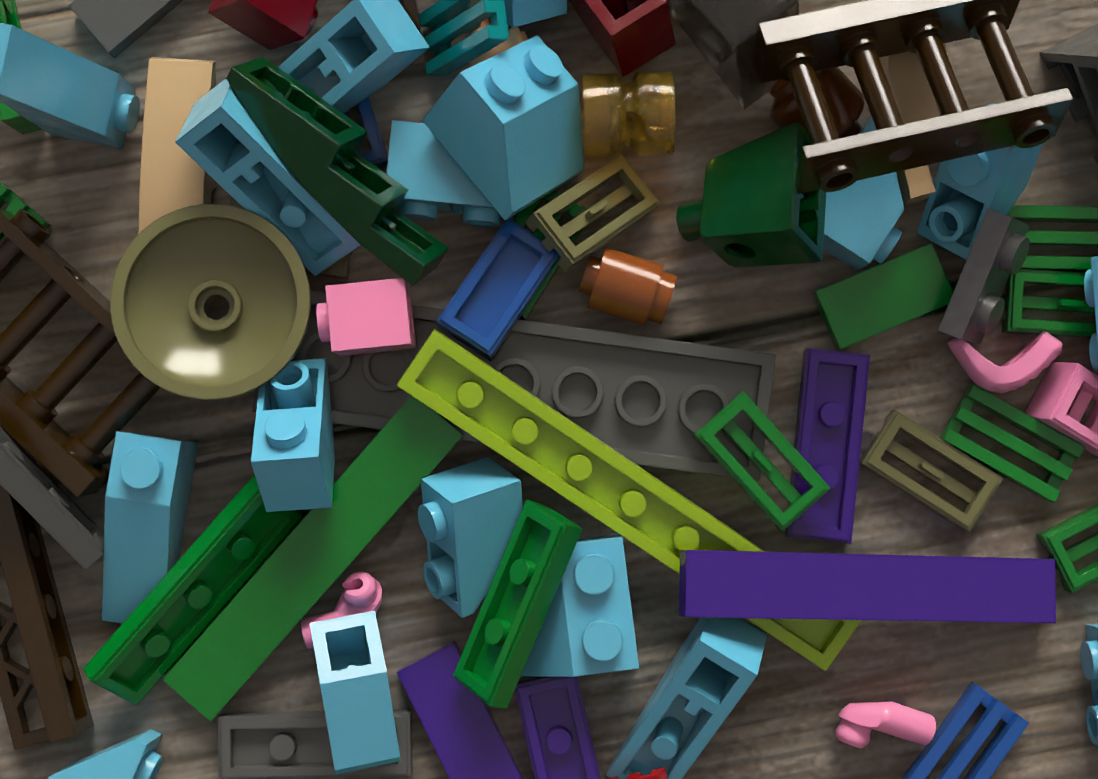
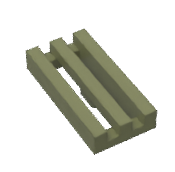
[525,155,660,273]
[859,410,1003,532]

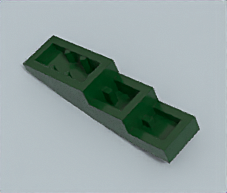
[226,57,449,286]

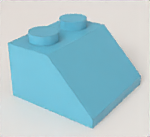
[422,35,584,220]
[521,533,639,677]

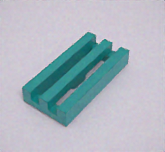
[419,0,509,76]

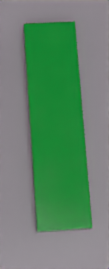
[83,474,306,706]

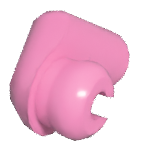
[301,571,382,649]
[835,701,936,749]

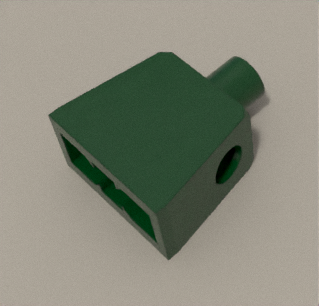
[676,122,826,268]

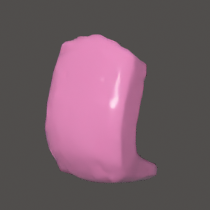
[947,331,1063,394]

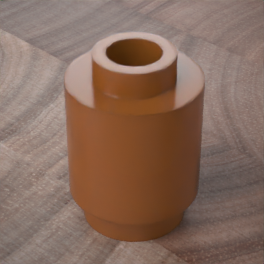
[579,247,677,326]

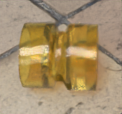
[581,71,676,158]

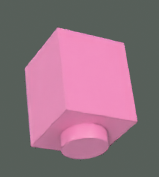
[316,278,416,356]

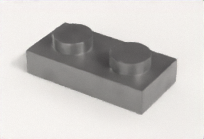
[938,209,1030,344]

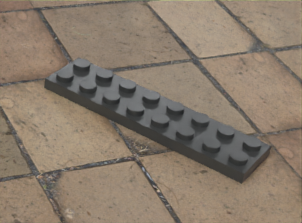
[252,291,776,481]

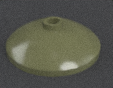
[110,204,311,401]

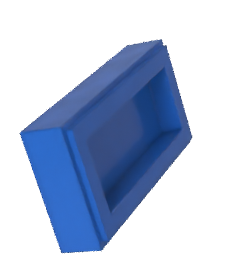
[436,219,561,361]

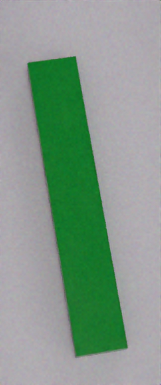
[162,396,465,722]

